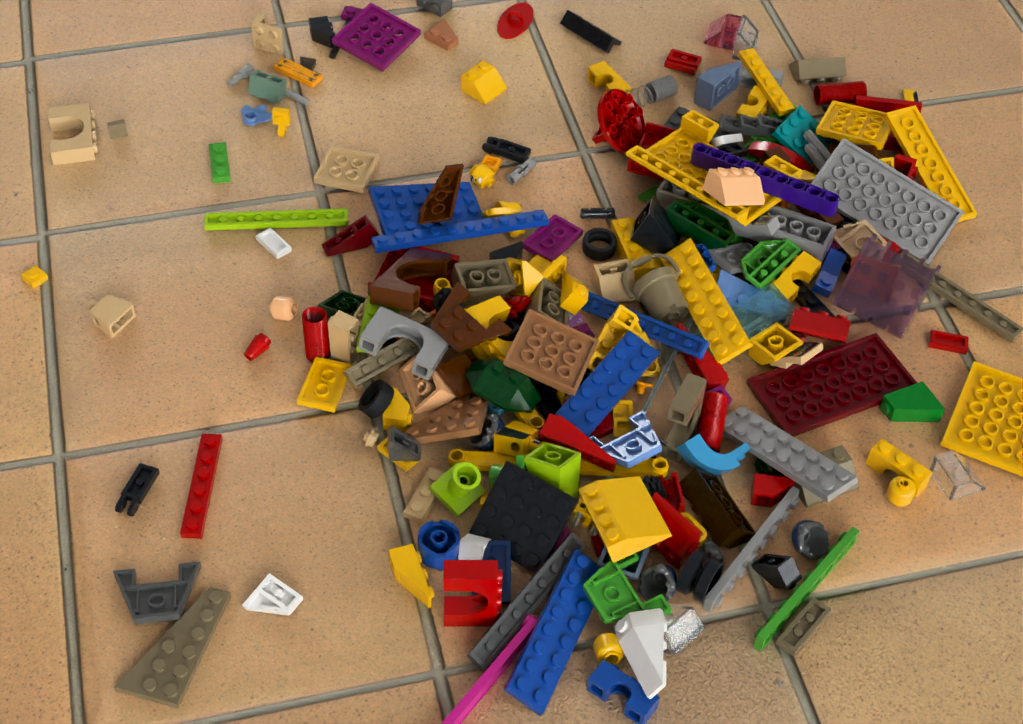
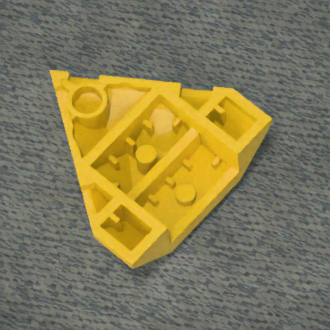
[587,304,667,377]

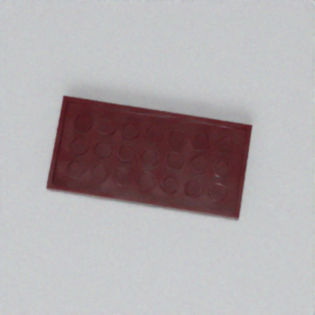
[746,333,917,437]

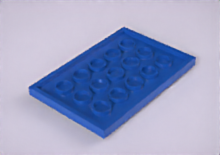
[368,182,484,235]

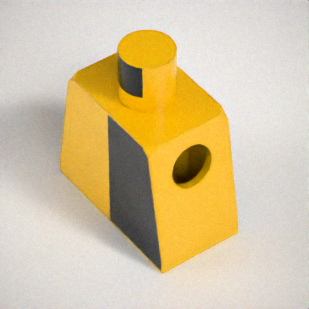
[494,420,544,457]

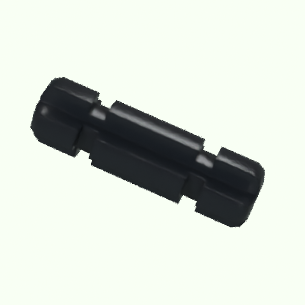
[580,208,615,219]

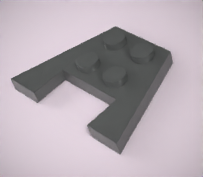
[113,561,201,624]

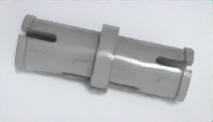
[506,158,536,185]

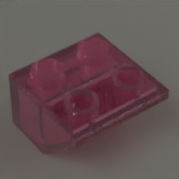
[704,14,743,50]

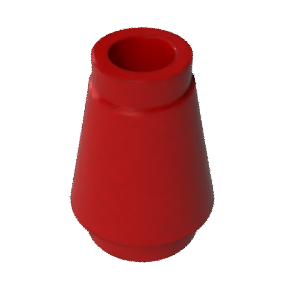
[244,333,271,361]

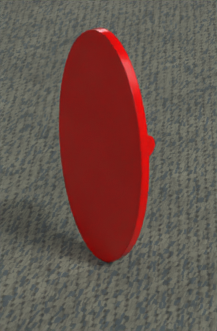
[497,3,534,39]

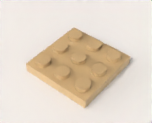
[314,145,380,193]

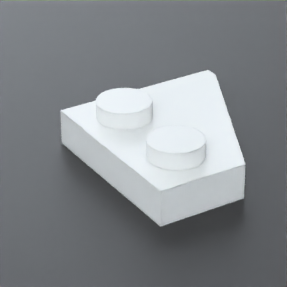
[242,573,303,616]

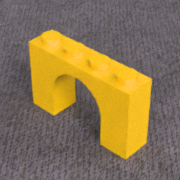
[464,295,513,362]

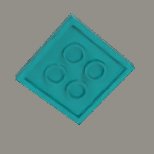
[771,105,833,166]

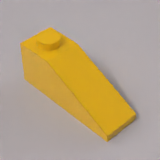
[560,272,589,315]

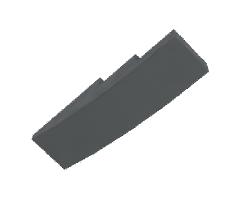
[719,114,784,137]

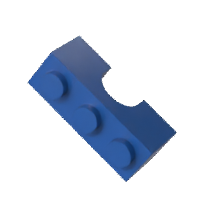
[587,660,660,724]

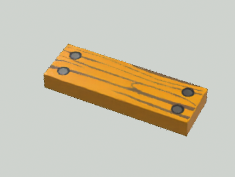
[274,58,323,88]

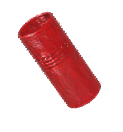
[814,81,867,106]
[302,306,330,362]
[697,392,729,453]

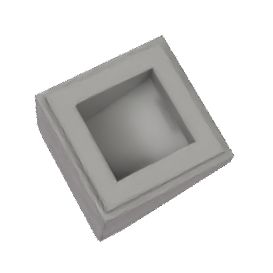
[753,215,780,235]

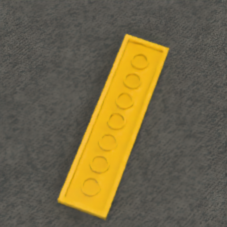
[884,105,977,223]
[660,238,753,365]

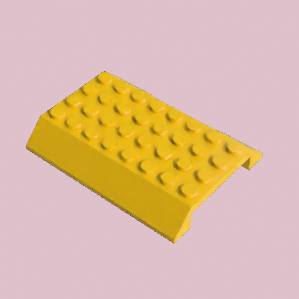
[625,109,803,226]

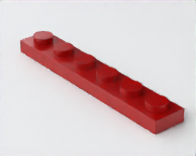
[180,433,223,539]

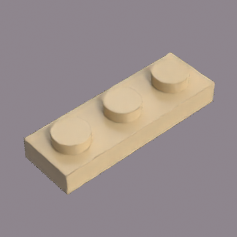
[403,467,445,524]

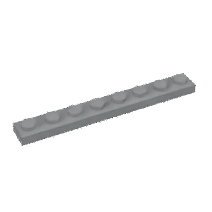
[703,486,800,613]

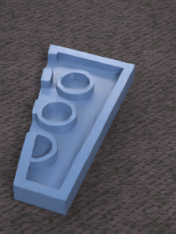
[717,269,789,323]

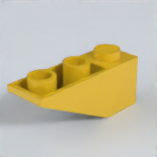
[388,544,434,608]

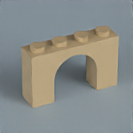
[48,103,98,165]

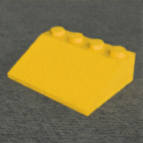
[610,217,664,282]
[578,476,672,563]

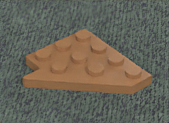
[405,393,489,444]

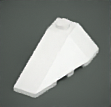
[614,608,667,699]

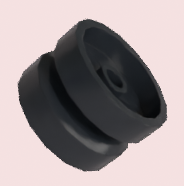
[676,548,724,604]

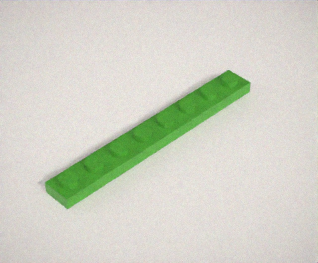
[754,527,860,652]

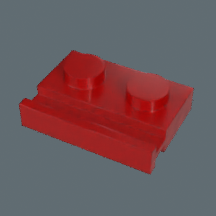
[664,49,702,75]
[502,295,531,319]

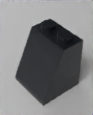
[630,196,680,254]

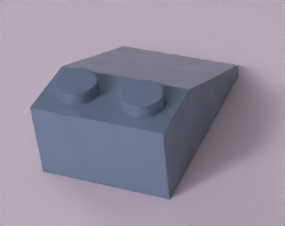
[694,61,742,111]

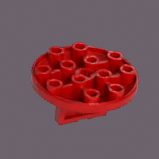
[592,89,646,155]

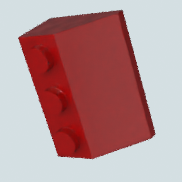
[789,307,851,344]
[651,492,701,570]

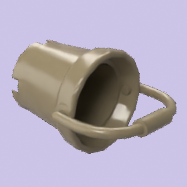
[622,253,690,325]

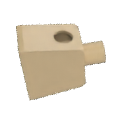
[87,295,136,338]

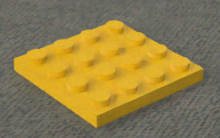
[815,100,892,150]

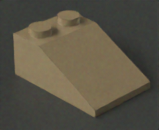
[451,258,517,306]

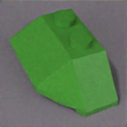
[739,238,802,291]

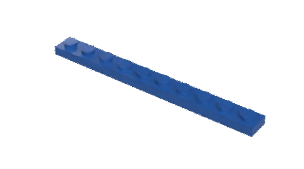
[371,210,549,253]

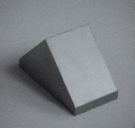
[388,426,421,461]

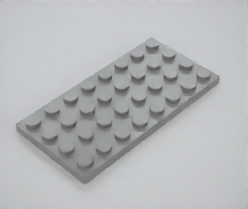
[810,138,964,265]

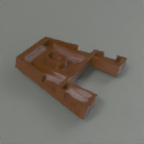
[430,282,512,352]

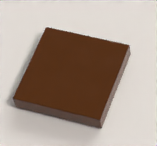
[435,353,473,399]

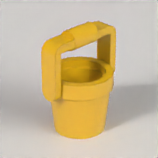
[481,201,521,218]

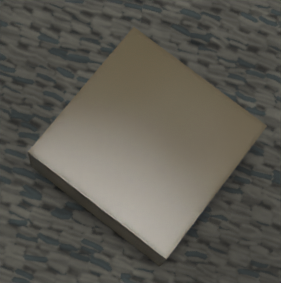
[107,119,128,139]

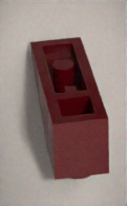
[322,215,380,257]

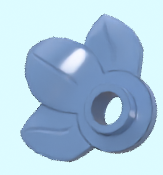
[241,105,272,126]

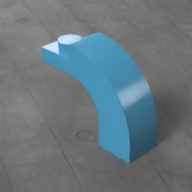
[676,433,750,475]

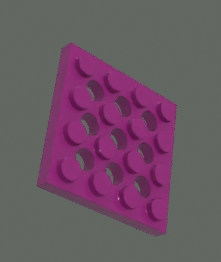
[332,2,421,72]

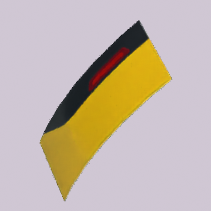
[902,89,919,102]

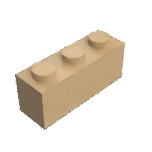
[327,310,361,365]

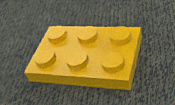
[297,357,353,413]

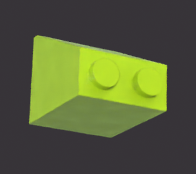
[524,442,581,498]

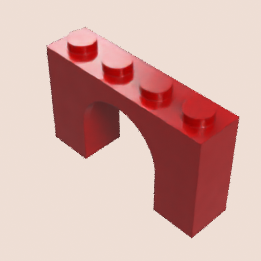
[443,560,502,627]

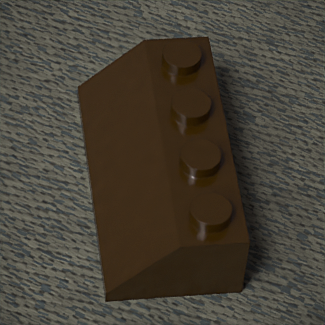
[680,468,756,549]

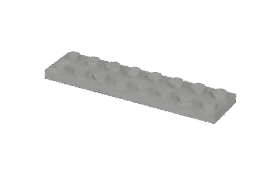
[723,405,858,503]

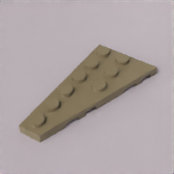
[114,587,231,709]

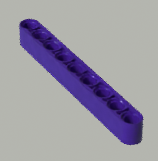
[691,143,840,217]

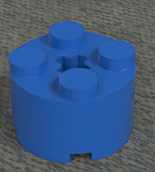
[418,520,460,571]

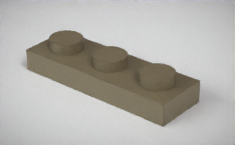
[776,597,831,657]

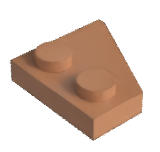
[424,19,458,51]

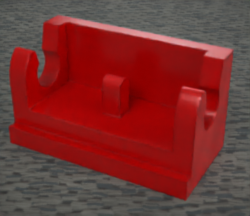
[659,472,686,513]

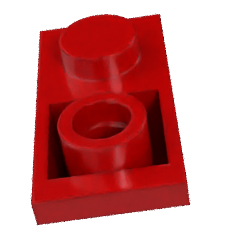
[751,473,795,507]

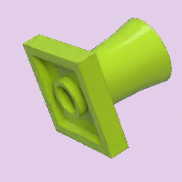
[428,462,487,518]

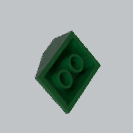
[318,290,366,321]

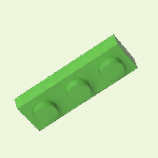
[209,142,231,183]

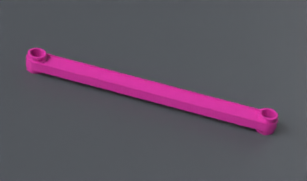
[441,614,539,724]

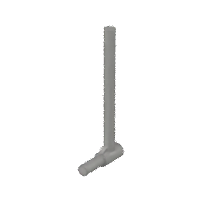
[227,63,310,106]

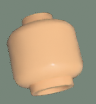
[269,296,298,321]

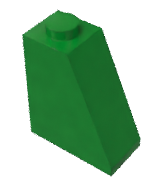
[880,381,945,422]

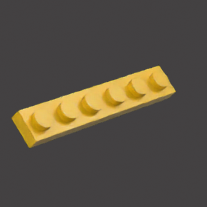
[738,48,795,116]

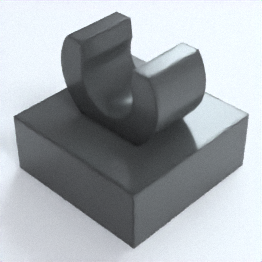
[698,540,724,562]

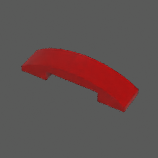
[747,141,814,173]

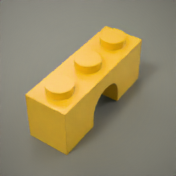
[587,61,631,93]
[736,85,771,118]
[769,251,822,305]
[866,438,932,498]

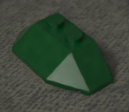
[665,199,736,250]
[465,358,542,413]

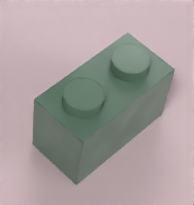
[248,70,287,103]

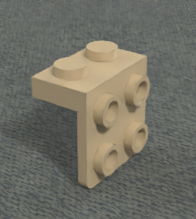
[251,11,284,55]

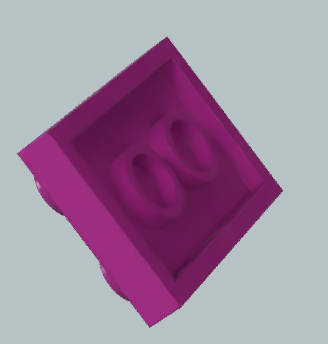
[523,214,583,262]

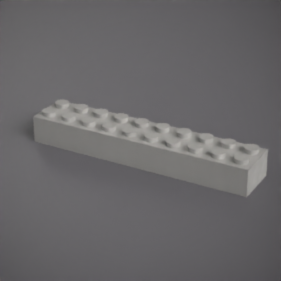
[656,179,837,262]

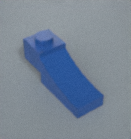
[811,248,847,298]

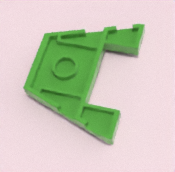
[583,553,672,624]

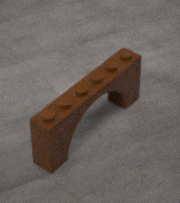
[368,248,452,311]

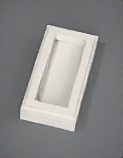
[256,227,292,259]

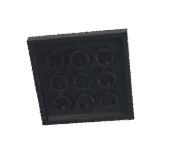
[468,460,579,573]

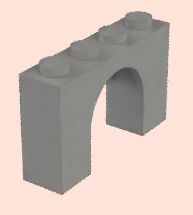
[358,306,449,381]

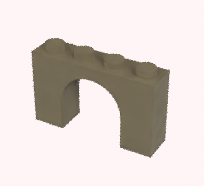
[661,373,707,464]

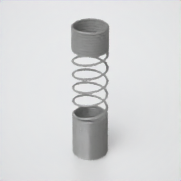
[625,75,678,107]

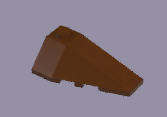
[418,163,464,225]

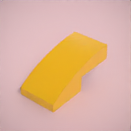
[613,400,633,437]

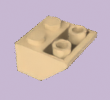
[592,259,637,303]

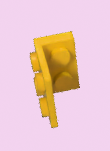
[528,255,567,284]

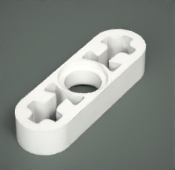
[711,133,743,147]

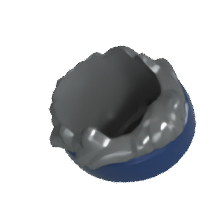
[469,414,505,451]
[792,520,829,560]
[638,563,677,601]

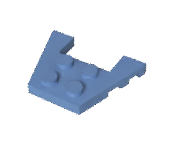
[589,411,662,468]

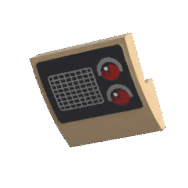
[770,342,823,369]

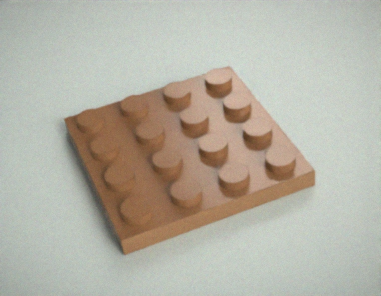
[503,309,599,396]

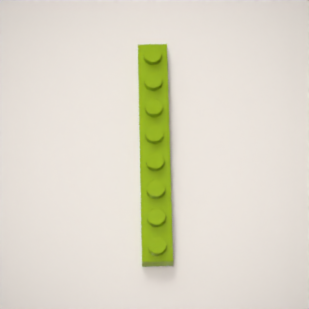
[204,208,348,231]

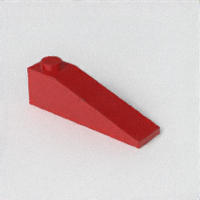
[675,323,729,392]
[539,413,616,473]

